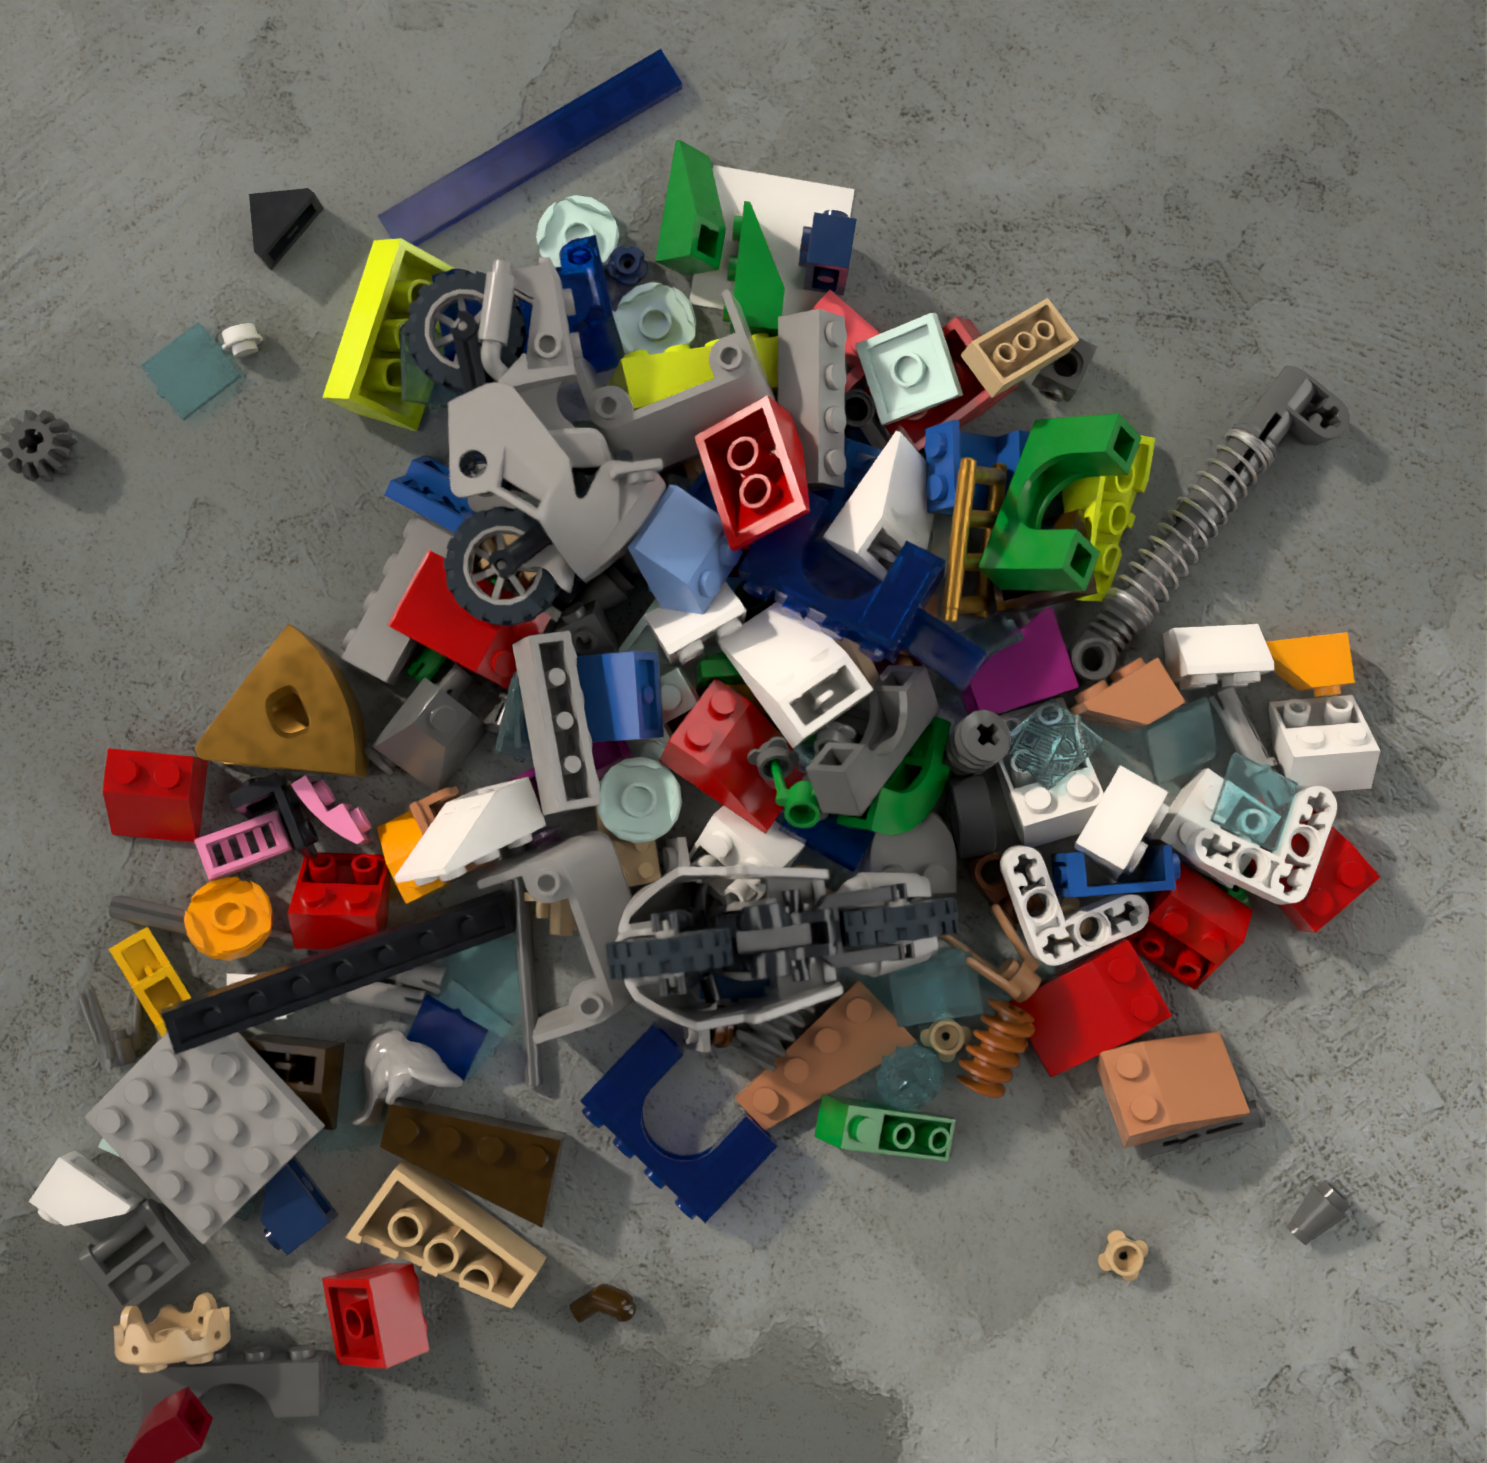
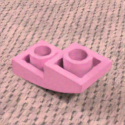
[291,775,373,845]

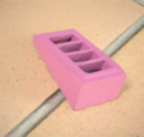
[194,810,292,881]

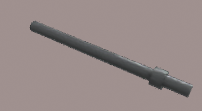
[508,843,543,1086]

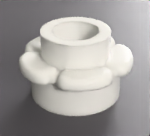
[222,323,263,357]

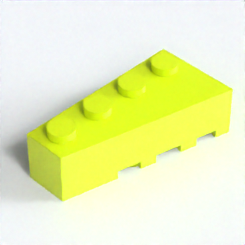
[607,333,778,410]

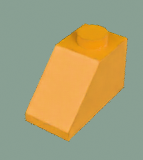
[1266,632,1355,697]
[376,810,453,904]

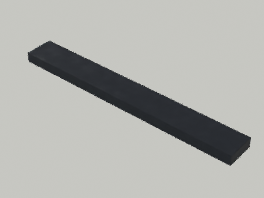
[160,889,515,1055]

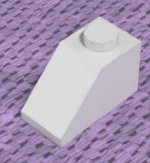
[29,1150,145,1226]

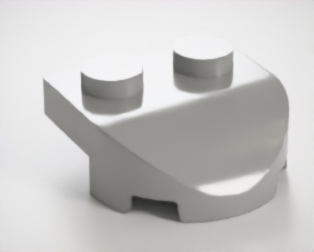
[867,810,956,894]

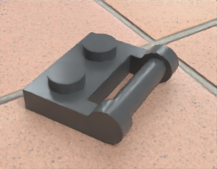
[78,1198,196,1318]

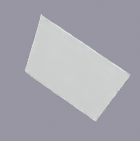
[689,165,855,316]

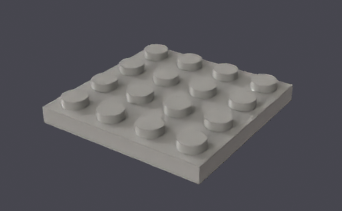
[84,1032,325,1245]

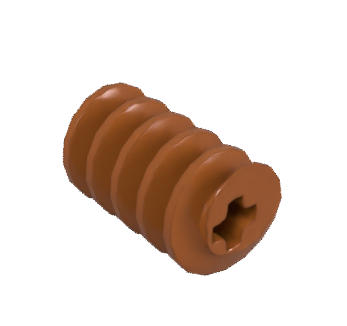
[956,998,1035,1098]

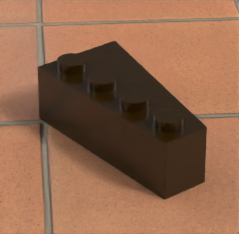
[380,1097,566,1227]

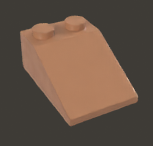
[1096,1032,1250,1149]

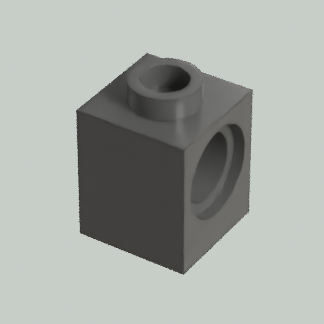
[1031,337,1098,402]

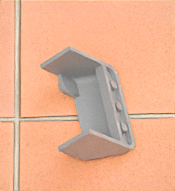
[574,289,776,474]
[477,831,635,1044]

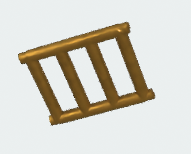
[942,457,1007,623]

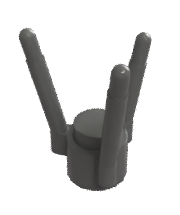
[78,985,144,1069]

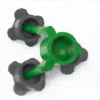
[748,722,856,828]

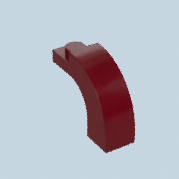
[124,1386,213,1463]

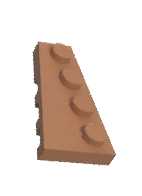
[735,979,918,1130]

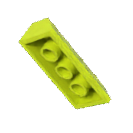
[322,238,458,431]

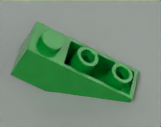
[655,140,726,276]
[723,201,785,337]
[814,1094,956,1162]

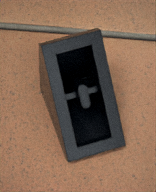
[249,188,324,270]

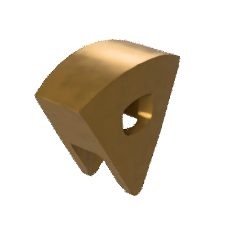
[195,624,368,778]

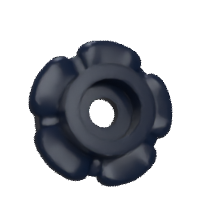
[607,246,648,286]

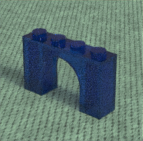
[738,490,946,663]
[580,1021,778,1223]

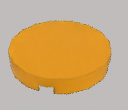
[184,877,274,961]

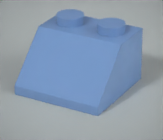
[628,485,744,615]

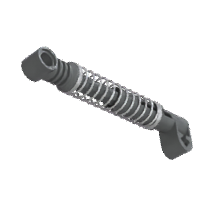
[1067,365,1350,682]

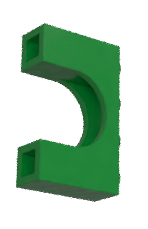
[978,413,1142,591]

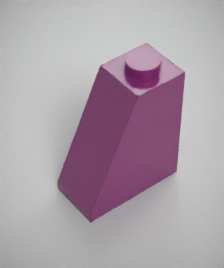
[960,606,1079,715]

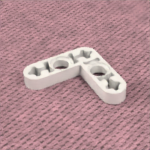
[1186,785,1337,905]
[1000,845,1150,966]

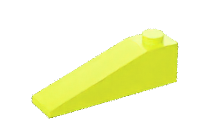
[1062,435,1155,602]

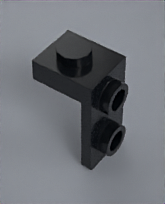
[228,772,319,859]

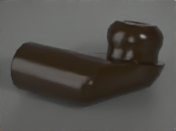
[569,1284,636,1323]

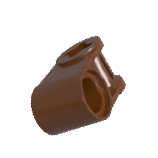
[968,853,1046,931]

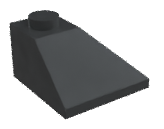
[371,678,487,793]

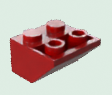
[287,852,390,950]
[1125,863,1253,990]

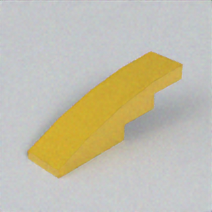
[108,926,192,1037]

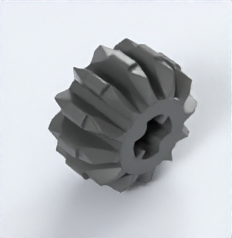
[0,410,78,482]

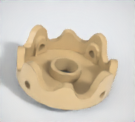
[113,1292,231,1373]

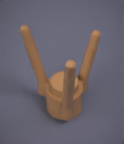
[940,904,1041,1003]

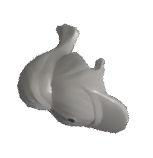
[351,1028,464,1126]

